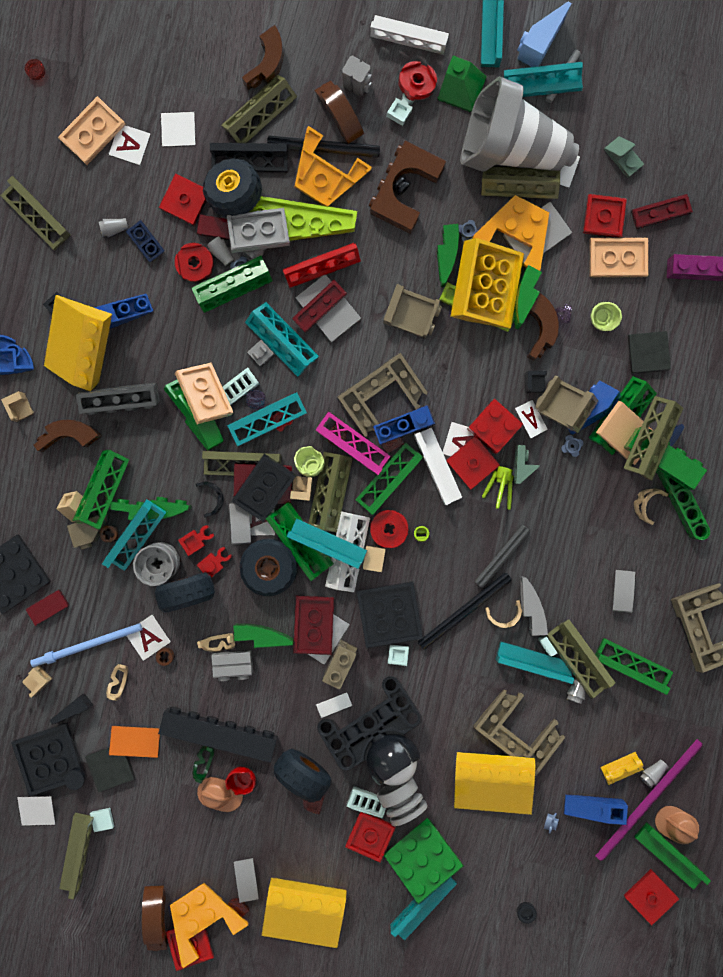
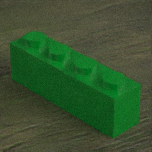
[624,427,707,490]

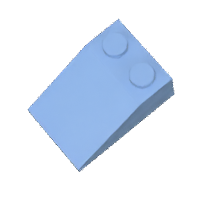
[517,1,572,67]

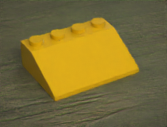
[451,238,524,329]
[44,295,112,391]
[454,752,535,815]
[262,878,347,948]

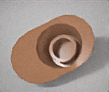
[197,777,243,812]
[655,806,699,844]

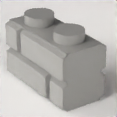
[342,55,373,97]
[212,650,254,681]

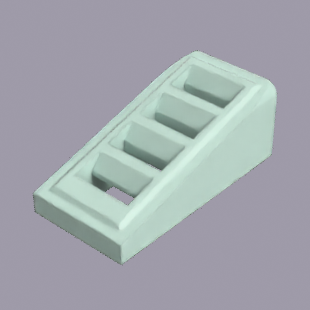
[222,368,260,405]
[346,786,386,818]

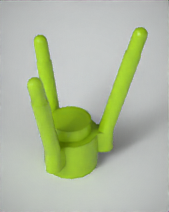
[482,466,514,510]

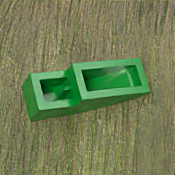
[436,224,459,287]
[514,265,542,330]
[233,624,294,648]

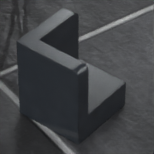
[525,371,547,393]

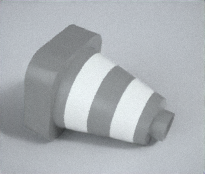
[460,76,579,172]

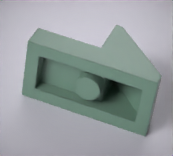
[604,136,644,178]
[514,445,540,484]

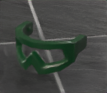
[192,746,215,783]

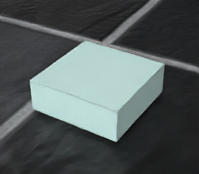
[538,635,557,656]
[388,644,409,666]
[90,808,114,832]

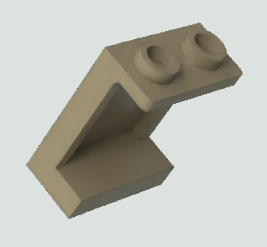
[383,284,442,339]
[535,375,599,433]
[322,639,357,689]

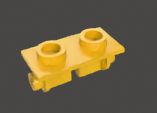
[601,752,644,785]

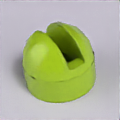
[414,526,429,542]

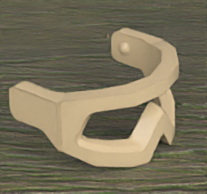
[634,488,669,525]
[485,600,522,628]
[197,633,235,652]
[106,664,128,701]

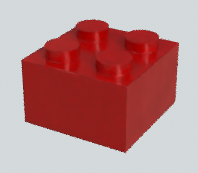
[467,398,523,454]

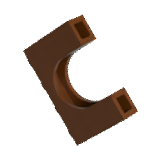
[369,141,446,234]

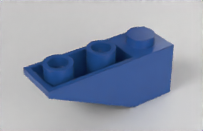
[94,294,153,329]
[568,380,621,435]
[373,406,435,444]
[564,794,628,825]

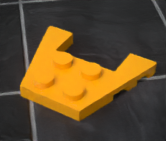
[294,126,372,207]
[472,195,549,271]
[170,883,249,968]

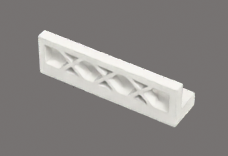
[370,15,449,55]
[414,428,462,505]
[325,511,370,592]

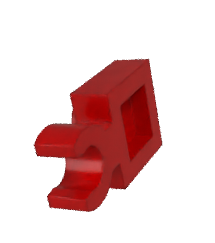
[178,525,215,556]
[197,547,232,578]

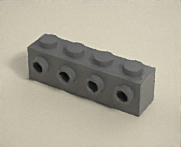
[76,382,160,415]

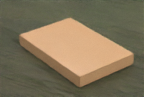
[58,96,126,165]
[589,238,648,277]
[175,363,233,424]
[596,401,653,465]

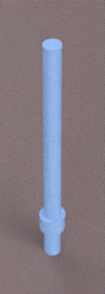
[31,623,143,667]

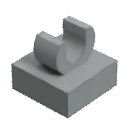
[247,340,275,367]

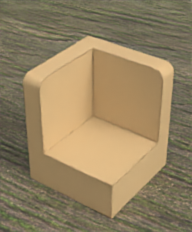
[1,391,34,422]
[290,476,313,501]
[57,491,83,522]
[363,546,385,572]
[23,665,52,698]

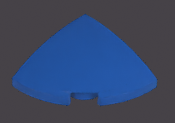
[0,335,34,375]

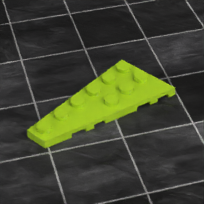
[249,196,357,241]

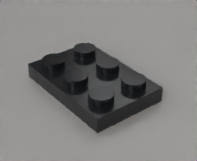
[231,454,296,522]

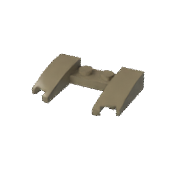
[337,353,428,437]
[671,583,723,673]
[473,690,565,776]

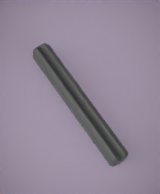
[475,525,530,588]

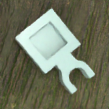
[386,93,415,126]

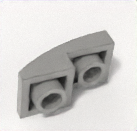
[229,504,251,545]
[612,570,635,613]
[234,858,259,903]

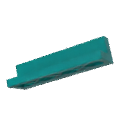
[480,0,504,67]
[504,62,583,97]
[245,302,319,377]
[227,392,307,446]
[102,499,166,571]
[287,519,368,569]
[495,641,574,684]
[390,877,457,940]

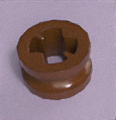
[100,525,119,543]
[156,647,174,666]

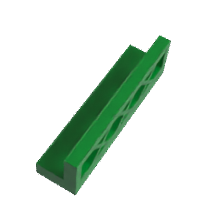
[192,256,273,313]
[589,376,657,455]
[355,443,423,515]
[72,450,129,530]
[265,502,334,581]
[595,638,673,695]
[634,822,711,890]

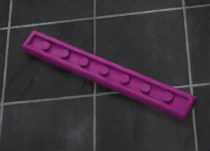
[595,739,703,861]

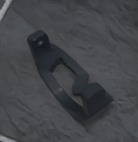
[196,481,224,518]

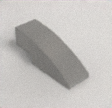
[520,576,548,636]

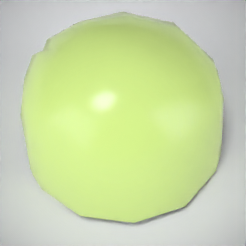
[590,302,622,331]
[294,446,325,477]

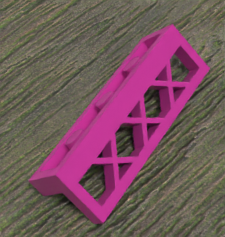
[315,412,390,475]

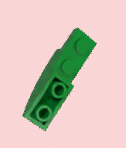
[164,380,224,451]
[110,497,192,521]

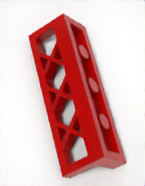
[283,243,361,288]

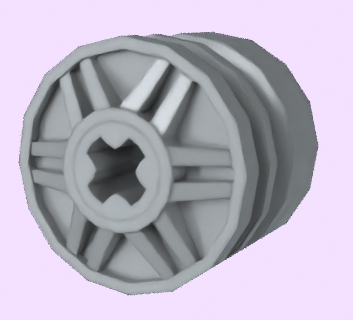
[133,542,180,586]
[377,777,428,826]

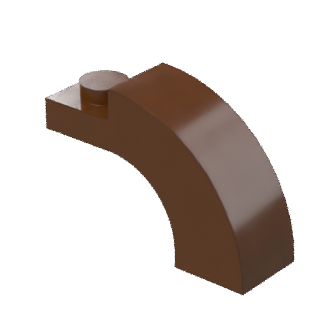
[242,25,284,90]
[315,80,364,144]
[527,293,559,361]
[33,420,102,452]
[142,886,168,951]

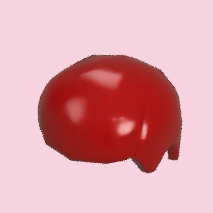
[225,766,256,795]

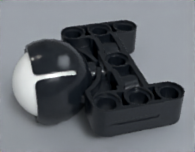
[317,676,422,786]

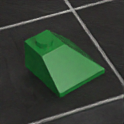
[438,56,487,113]

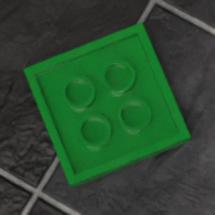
[384,818,464,904]

